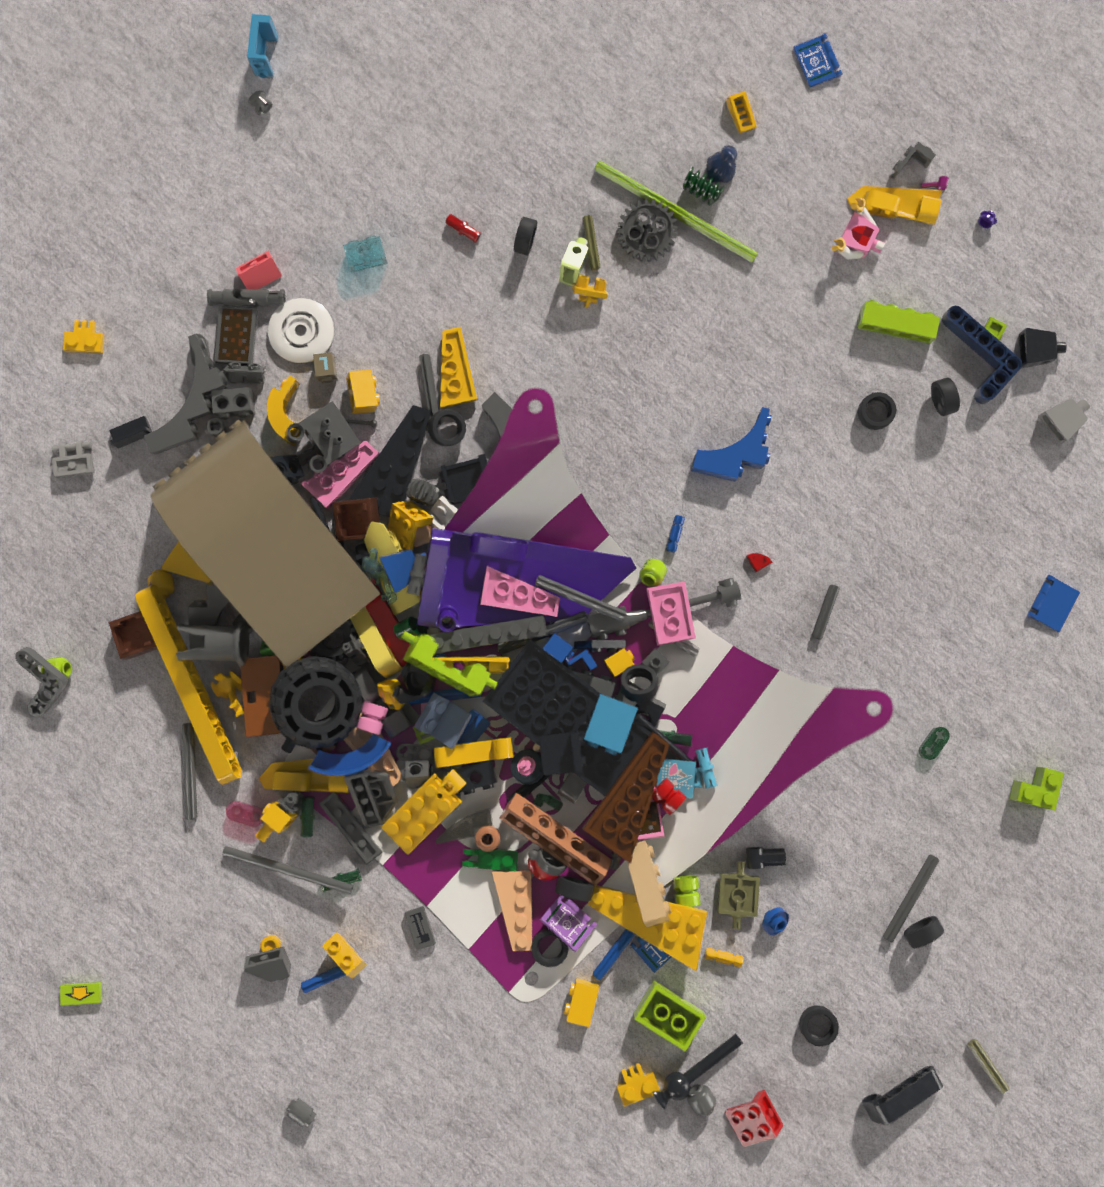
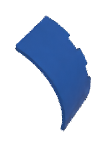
[308,734,391,776]

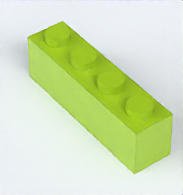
[857,300,940,344]

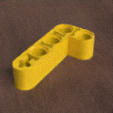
[433,737,514,768]

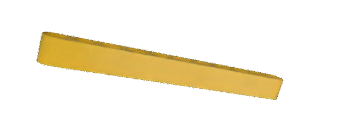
[135,584,242,785]

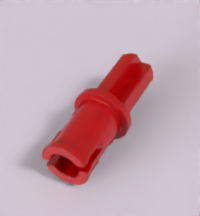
[445,214,481,243]

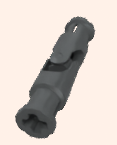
[207,289,286,306]

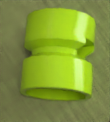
[673,875,701,907]

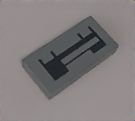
[405,906,436,950]

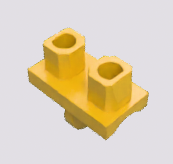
[572,274,608,308]

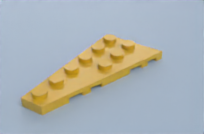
[588,885,708,971]

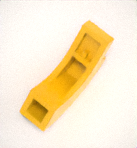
[267,375,300,446]

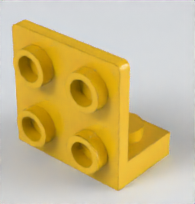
[387,500,434,551]

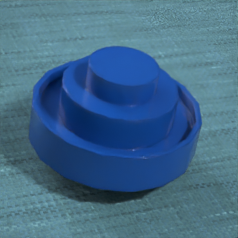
[762,907,789,936]

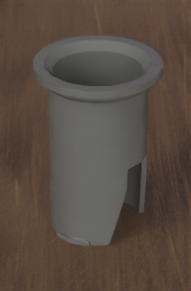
[176,621,250,666]

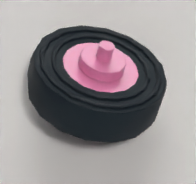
[511,749,544,785]

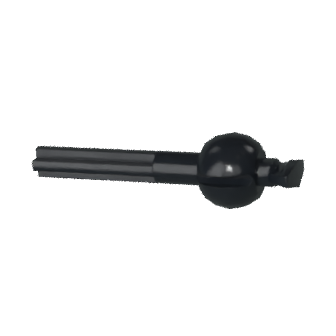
[652,1034,743,1110]

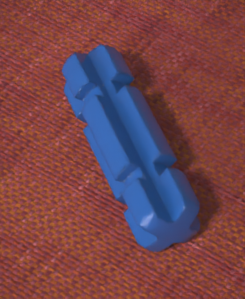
[666,515,685,553]

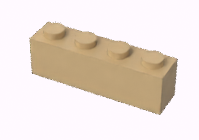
[627,840,671,927]

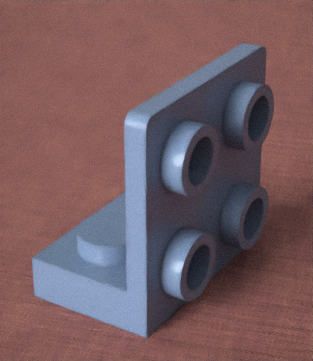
[414,693,472,749]

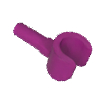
[921,176,949,191]

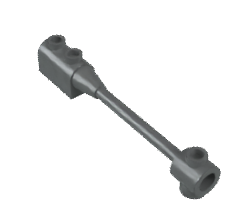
[587,578,741,640]

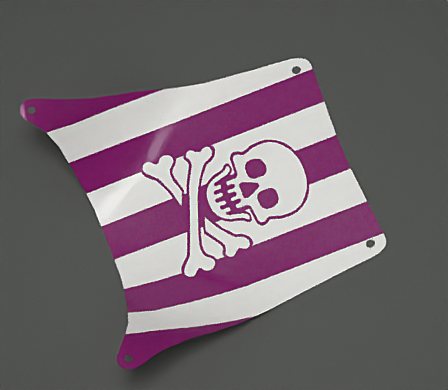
[285,388,894,1002]

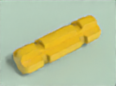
[705,948,743,968]

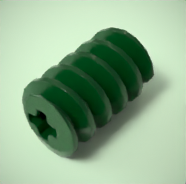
[683,166,725,206]

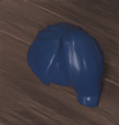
[706,145,737,183]

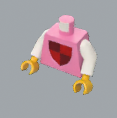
[832,198,885,260]

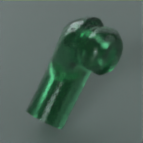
[533,793,563,811]

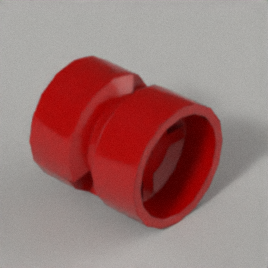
[652,778,686,815]

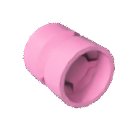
[356,701,388,735]

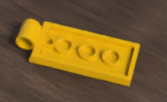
[381,769,466,855]

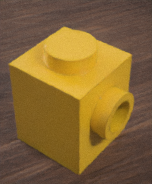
[604,648,635,678]

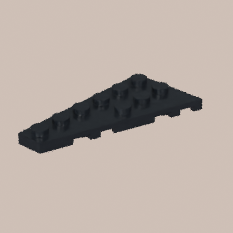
[349,405,432,517]

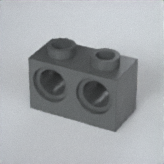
[211,387,255,419]

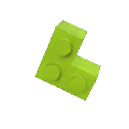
[1009,767,1064,811]

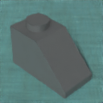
[244,946,291,982]

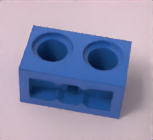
[543,633,574,663]

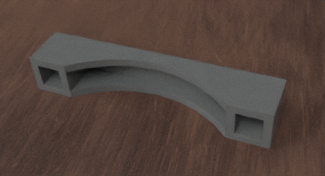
[429,616,548,655]

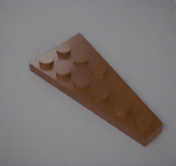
[583,732,670,864]

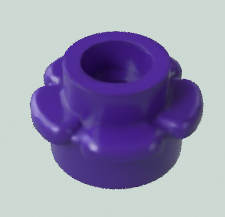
[978,211,997,229]

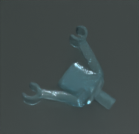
[359,548,397,605]

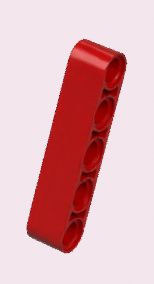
[365,577,411,668]

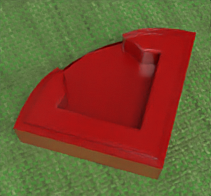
[746,553,773,572]

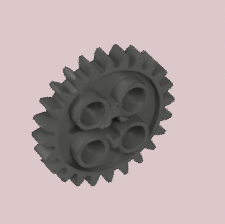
[617,198,678,262]

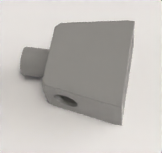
[1039,398,1090,444]

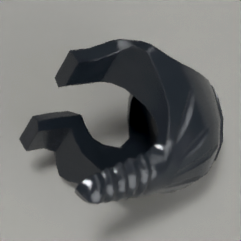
[392,663,436,704]

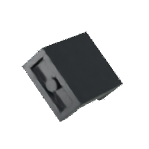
[439,454,488,505]

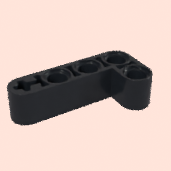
[862,1066,943,1125]

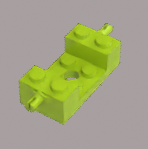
[401,631,498,697]

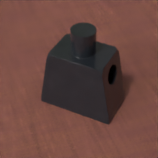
[1019,328,1067,368]

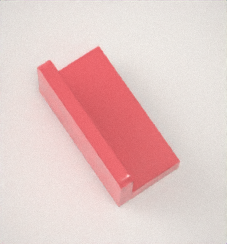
[236,251,282,289]

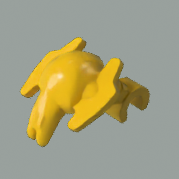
[210,671,244,717]

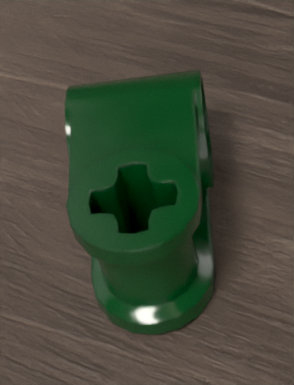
[394,616,429,642]

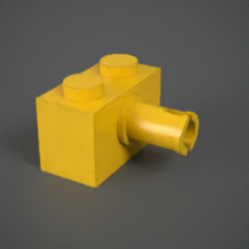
[255,801,299,843]

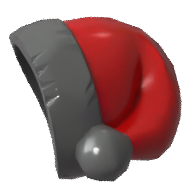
[528,848,567,881]

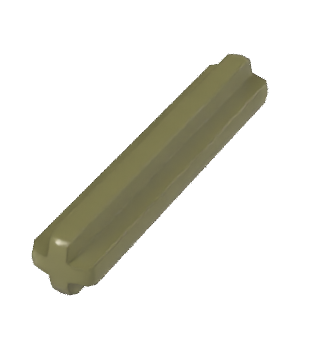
[583,215,600,271]
[967,1039,1009,1094]

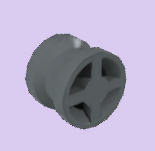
[248,90,273,115]

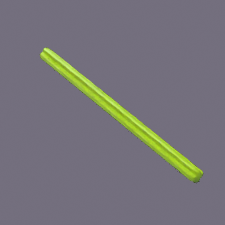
[595,161,758,262]

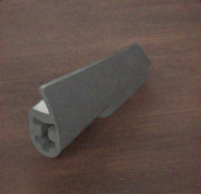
[345,658,420,739]

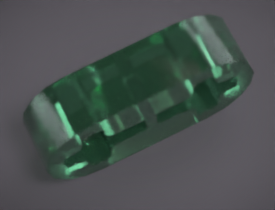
[919,727,950,760]

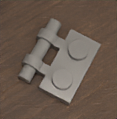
[52,440,94,478]

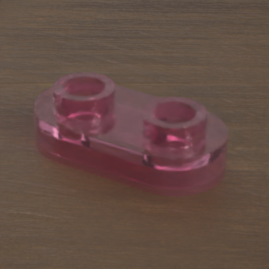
[226,801,264,827]

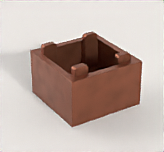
[333,497,380,541]
[108,611,158,660]

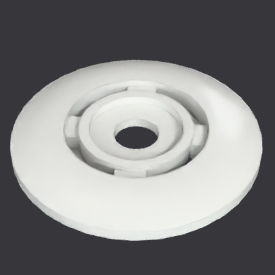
[268,298,334,363]

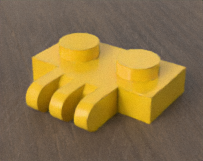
[63,320,104,354]
[617,1063,660,1107]

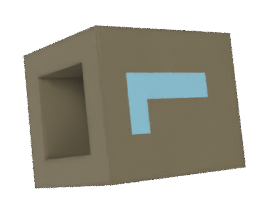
[313,352,338,383]

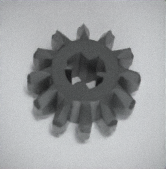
[406,479,439,506]

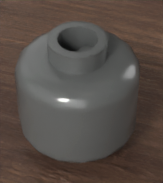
[687,1084,716,1116]

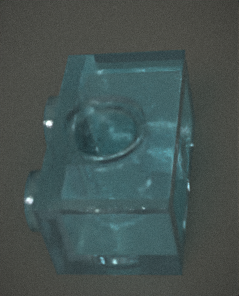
[343,236,388,273]

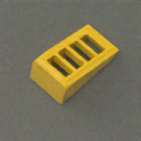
[725,91,757,134]

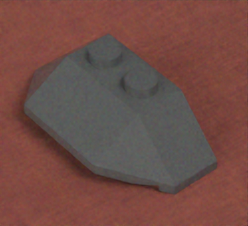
[344,769,398,829]

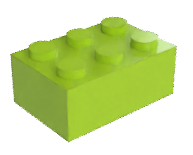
[633,980,706,1052]

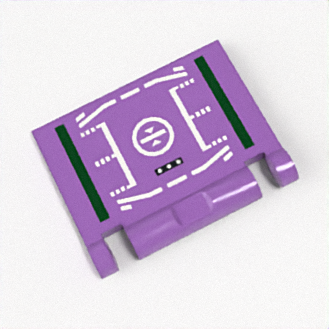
[540,895,597,952]

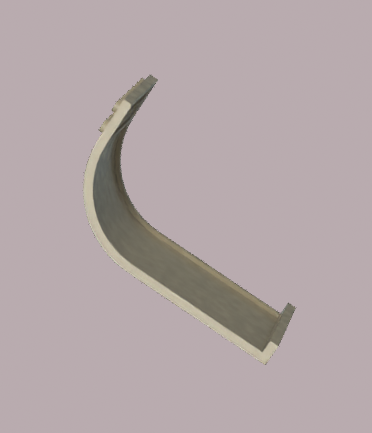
[150,419,380,667]

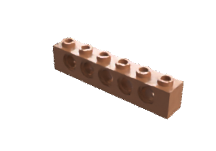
[499,793,612,886]

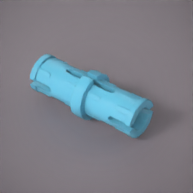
[695,748,718,789]

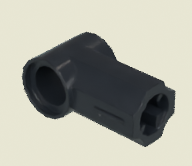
[746,847,786,869]

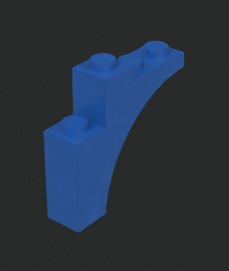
[691,407,772,482]

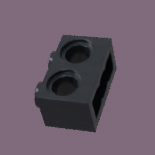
[270,455,305,485]

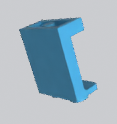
[247,14,278,78]
[584,694,638,755]

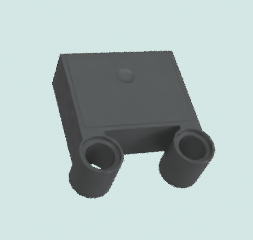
[285,401,361,475]

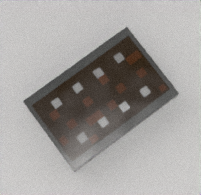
[214,306,258,365]

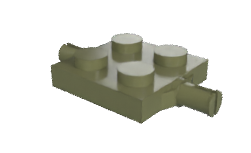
[717,861,760,929]

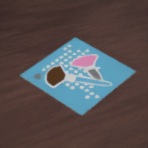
[657,759,696,799]

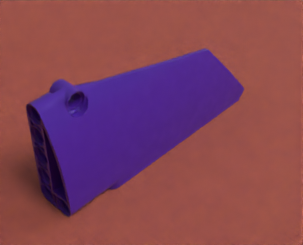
[417,528,637,632]

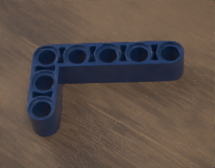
[942,305,1022,404]

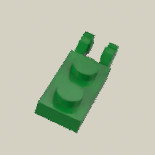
[462,848,518,871]

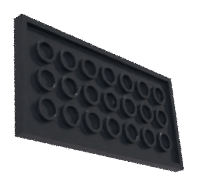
[482,640,651,797]

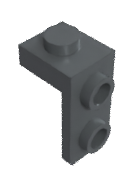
[891,142,936,179]

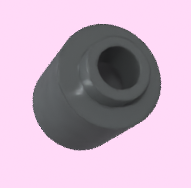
[286,1098,316,1128]

